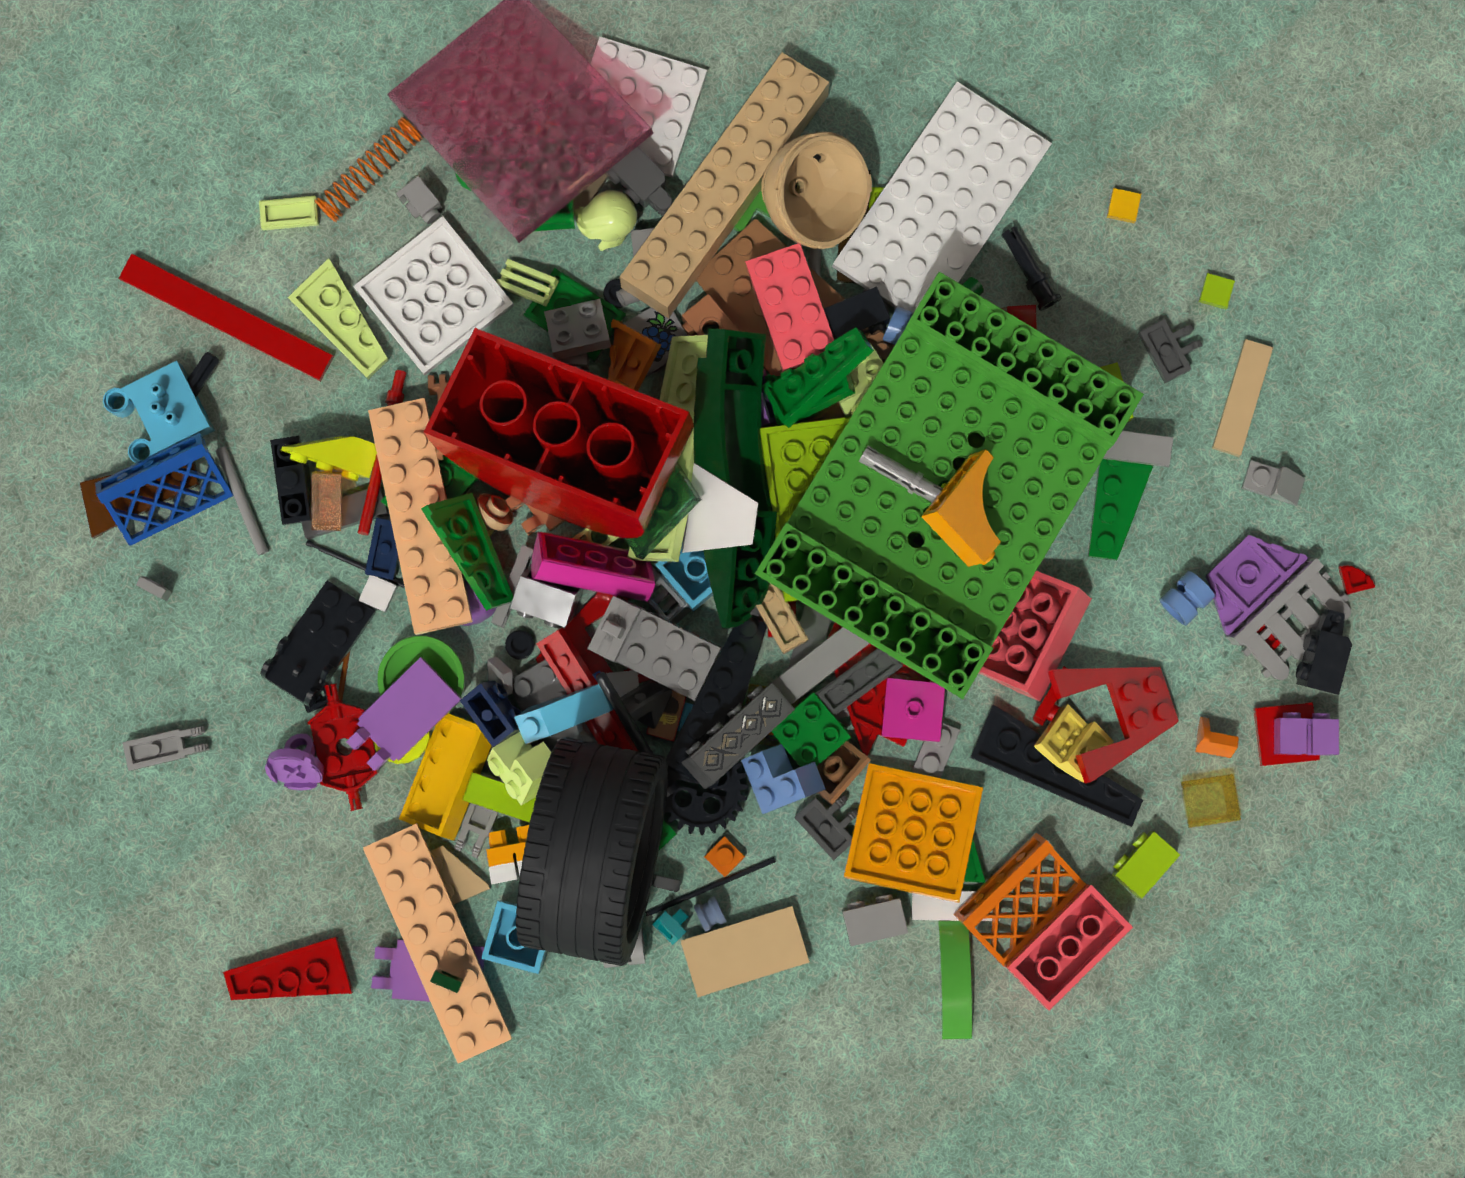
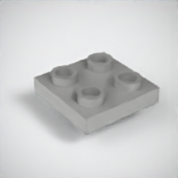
[545,299,611,360]

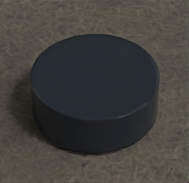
[603,279,624,308]
[505,630,535,660]

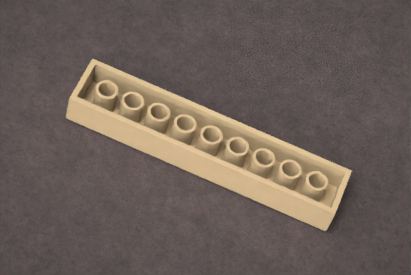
[620,52,829,319]

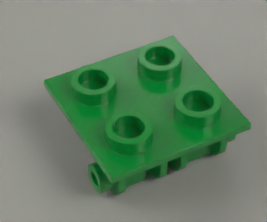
[771,693,851,767]

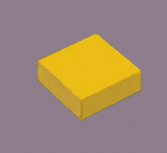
[1107,188,1141,223]

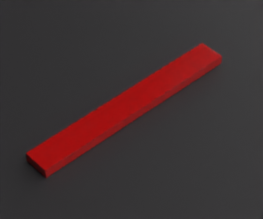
[118,254,334,382]

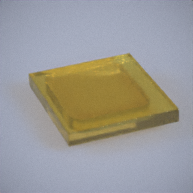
[1181,774,1241,828]

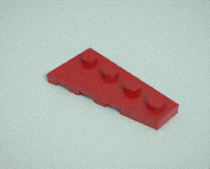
[223,937,354,1000]

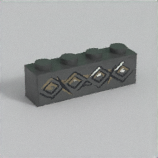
[682,683,795,789]

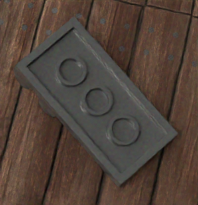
[512,660,598,752]

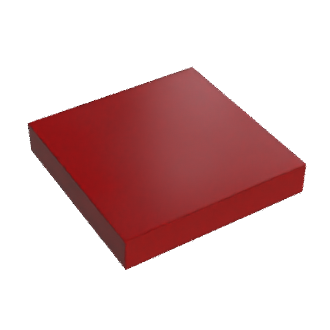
[1253,702,1320,766]

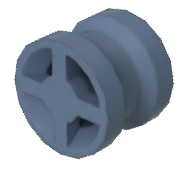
[694,896,727,932]

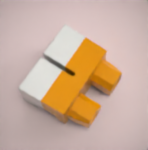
[486,825,529,884]

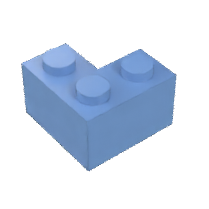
[741,744,825,814]

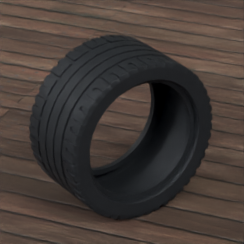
[516,737,668,966]

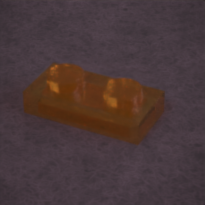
[312,471,342,531]

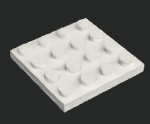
[569,37,707,178]
[353,216,514,376]

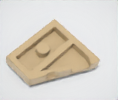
[430,846,491,904]

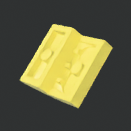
[1034,704,1114,783]

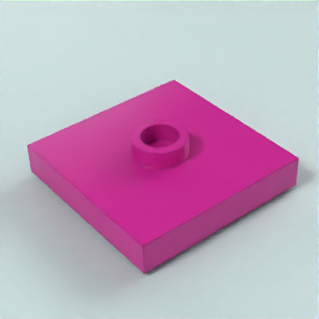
[881,678,945,742]

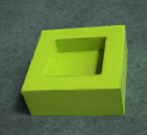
[1198,273,1235,310]

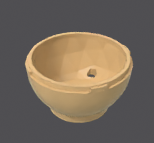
[761,132,872,249]

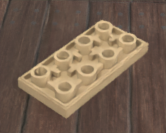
[681,906,810,997]

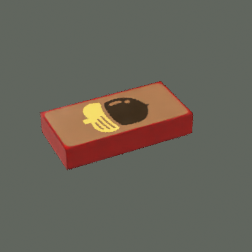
[646,690,687,742]

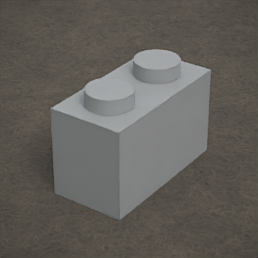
[842,894,908,946]

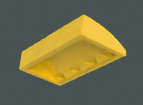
[399,714,491,841]

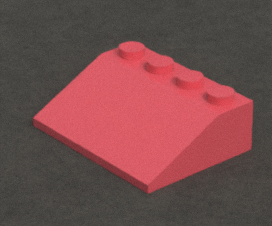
[979,571,1092,702]

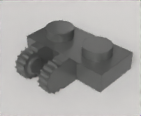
[1138,319,1203,384]
[794,795,858,861]

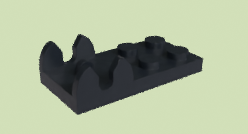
[260,580,376,708]

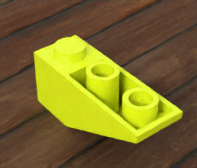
[281,436,377,481]

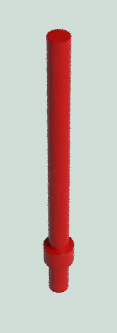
[357,370,407,536]

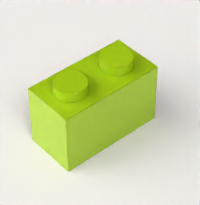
[1112,831,1180,899]

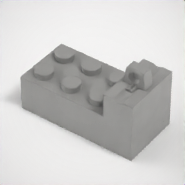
[587,596,723,701]

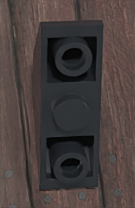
[270,435,313,526]

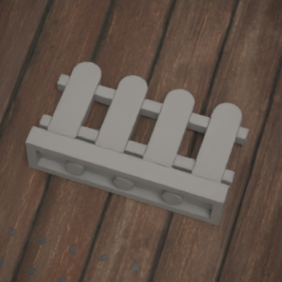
[1225,557,1351,680]

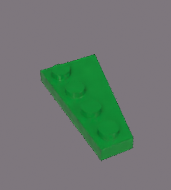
[1088,459,1154,561]
[421,493,513,611]

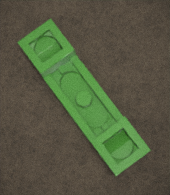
[938,921,972,1039]

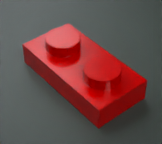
[1032,666,1068,726]

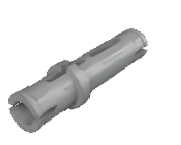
[859,445,943,503]

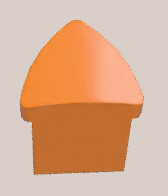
[1195,717,1239,758]

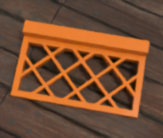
[953,833,1086,967]

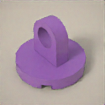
[265,733,325,791]

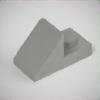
[1241,460,1305,506]

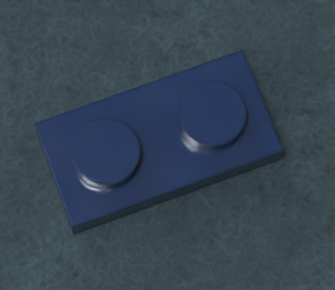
[365,517,398,580]

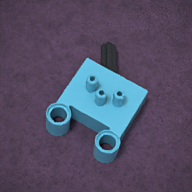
[103,352,220,463]

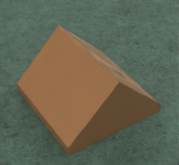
[817,741,871,805]

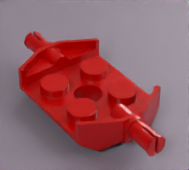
[307,683,380,811]

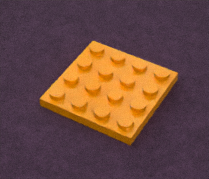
[844,763,983,903]

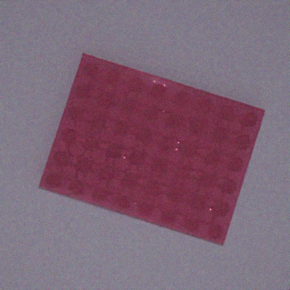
[387,0,653,243]

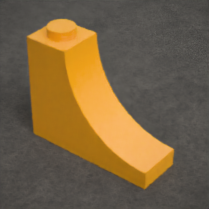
[921,449,1001,567]

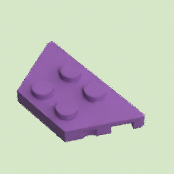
[1206,535,1308,636]

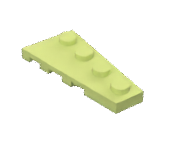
[288,258,389,379]

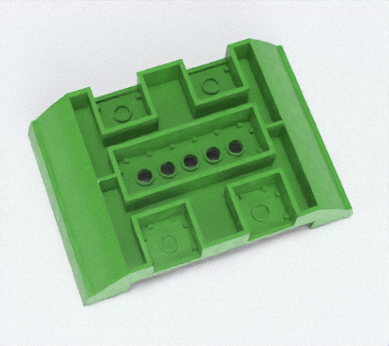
[755,272,1144,699]

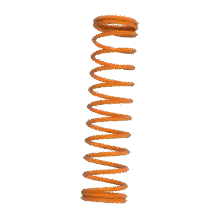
[315,117,423,222]

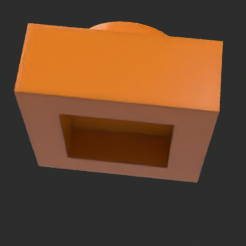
[704,836,745,877]

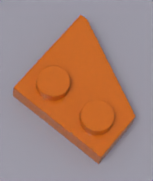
[608,319,661,391]

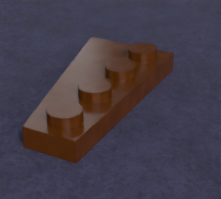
[80,461,200,539]

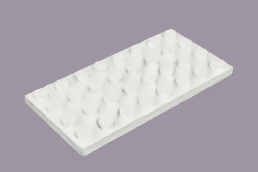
[832,82,1052,314]

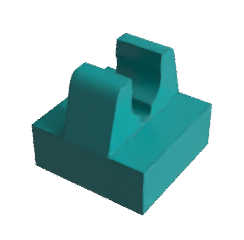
[652,908,689,945]

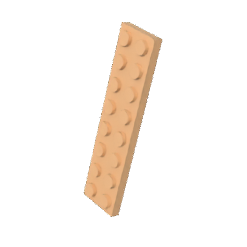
[368,398,473,635]
[363,823,512,1063]

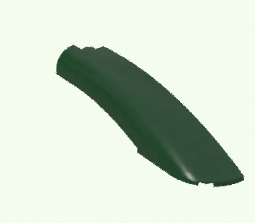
[694,329,777,628]

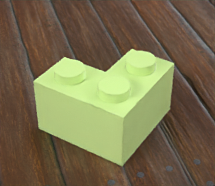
[487,732,551,806]

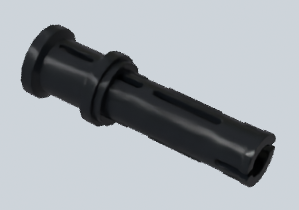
[1001,226,1062,311]

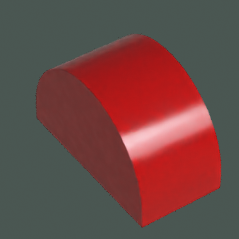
[423,328,694,538]

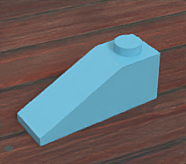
[514,684,613,744]

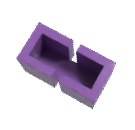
[1274,713,1339,756]

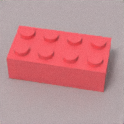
[745,243,834,372]
[1004,884,1133,1011]

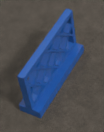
[95,433,233,546]

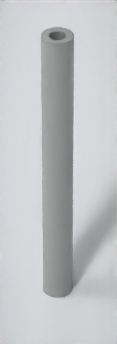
[215,446,269,556]

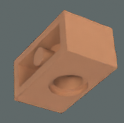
[681,294,739,336]

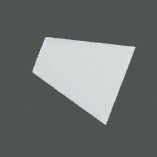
[682,463,758,553]

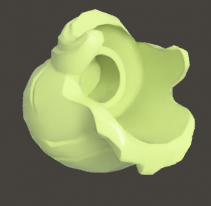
[575,190,637,251]

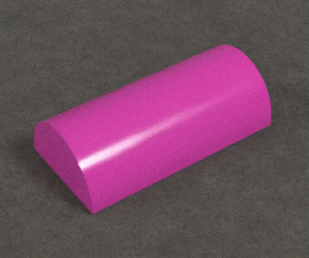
[531,532,655,602]

